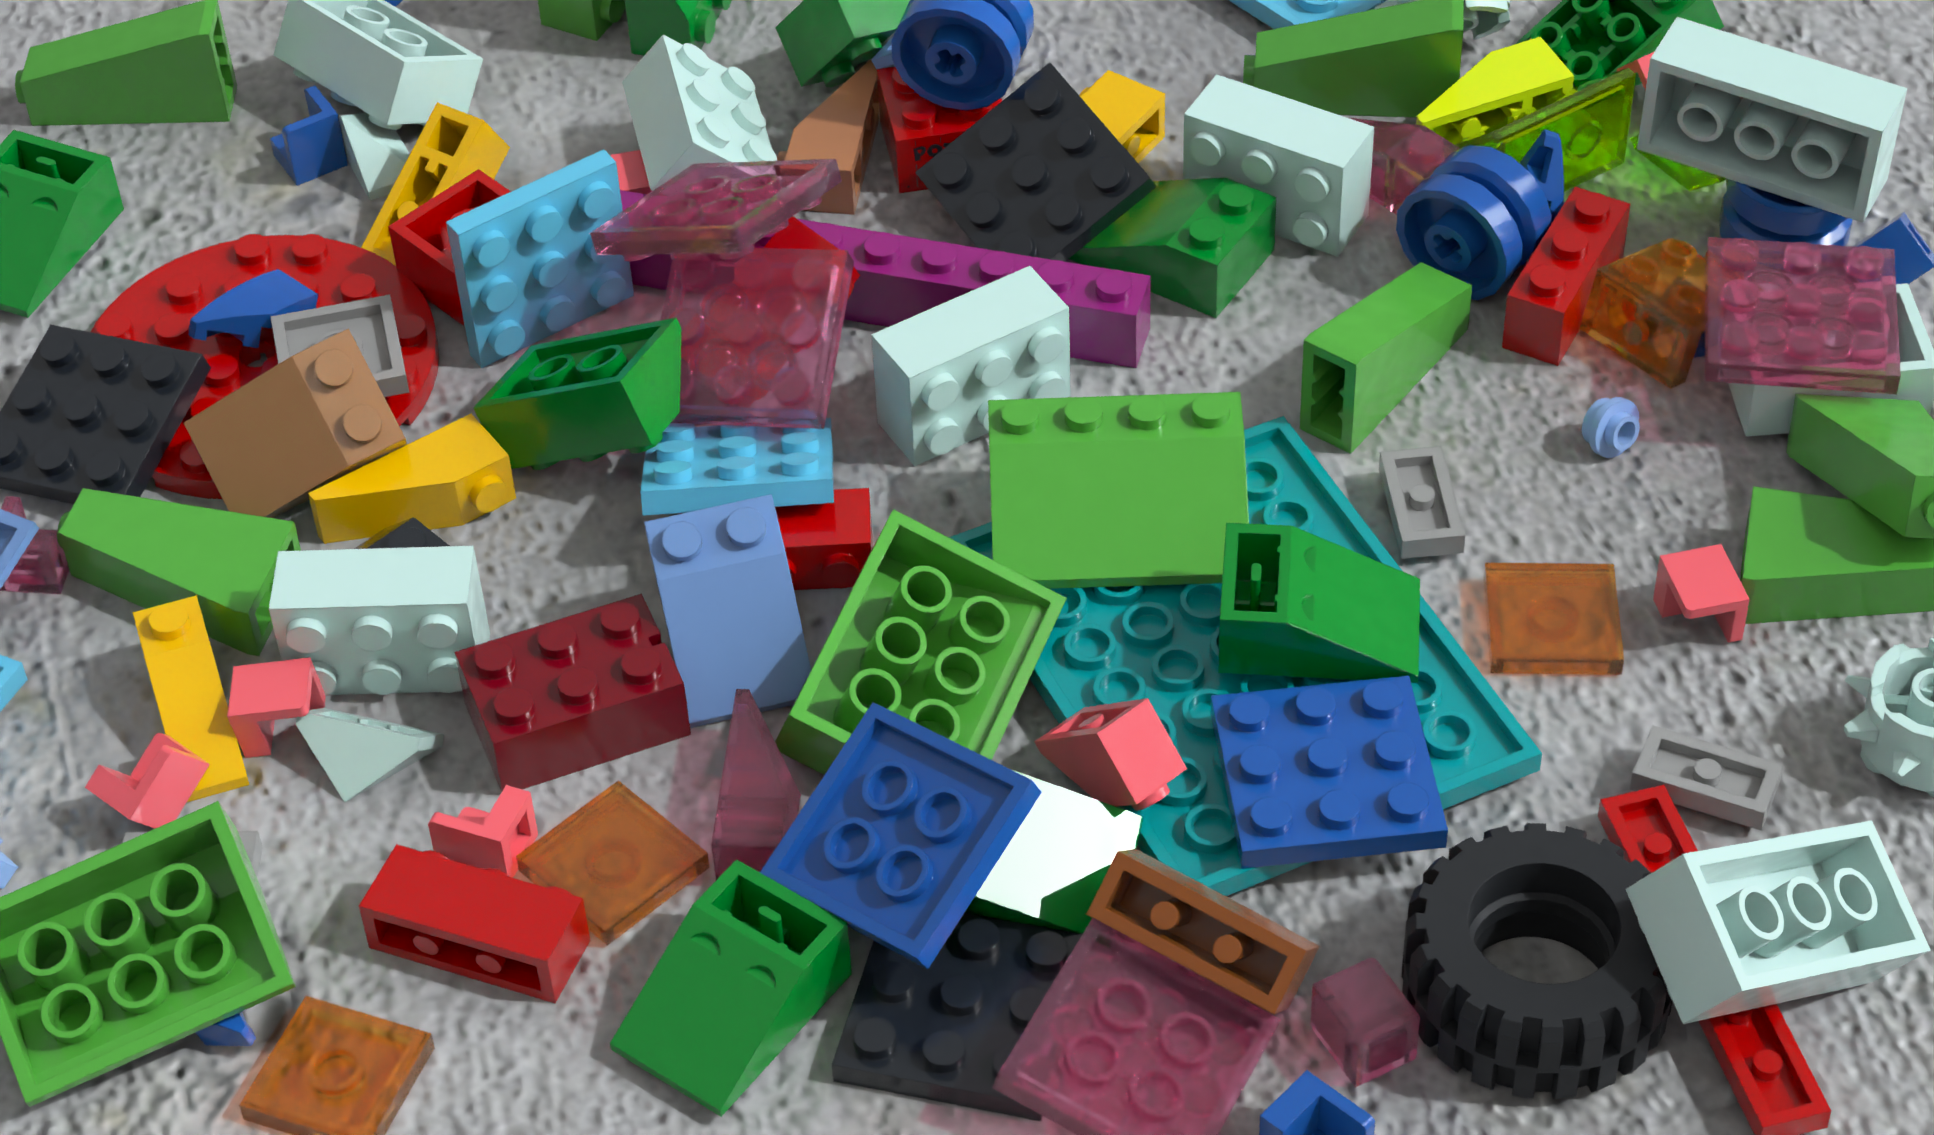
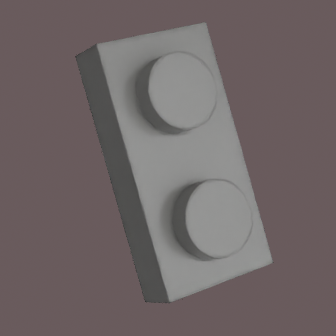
[1379,446,1465,559]
[1630,725,1783,830]

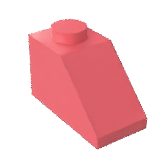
[1034,698,1187,811]

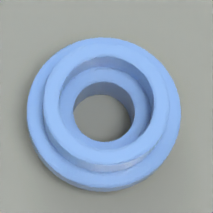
[1582,397,1640,458]

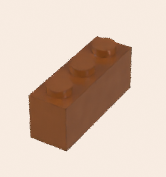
[1087,849,1320,1015]

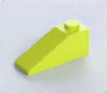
[1413,37,1574,167]

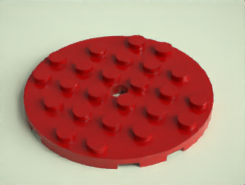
[90,234,439,499]

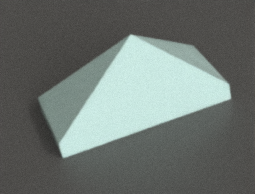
[339,112,410,200]
[295,708,444,802]

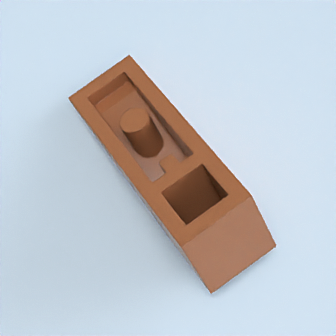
[776,60,880,215]

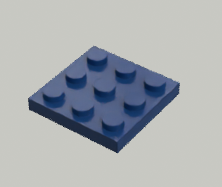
[1210,676,1448,869]
[760,702,1042,969]

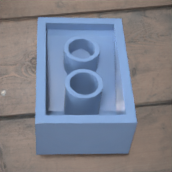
[644,494,811,728]

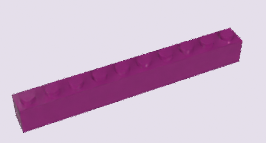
[620,190,1151,368]

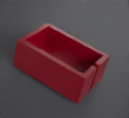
[455,593,691,792]

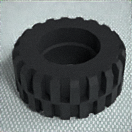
[1401,823,1673,1099]

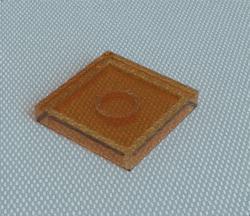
[1483,563,1624,675]
[516,780,710,946]
[239,996,435,1135]

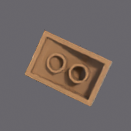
[184,328,407,518]

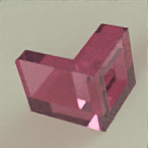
[0,496,69,594]
[1310,958,1420,1088]

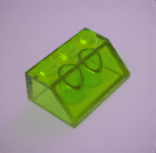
[1449,68,1636,192]

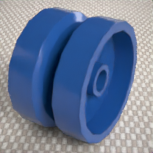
[891,0,1034,110]
[1396,145,1552,300]
[1719,178,1853,275]

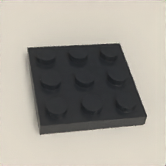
[915,62,1156,262]
[0,325,211,504]
[832,913,1089,1121]

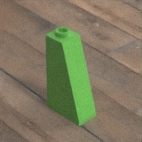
[15,0,237,126]
[1243,0,1464,118]
[1299,262,1472,454]
[1786,393,1934,539]
[1740,486,1934,624]
[57,488,301,656]

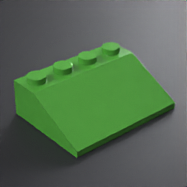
[988,392,1249,589]
[772,509,1067,775]
[0,801,296,1107]

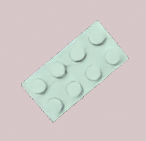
[1637,17,1907,223]
[1625,821,1931,1024]

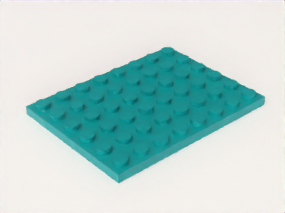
[949,416,1542,896]

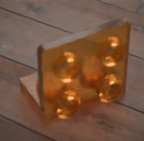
[1579,238,1762,389]

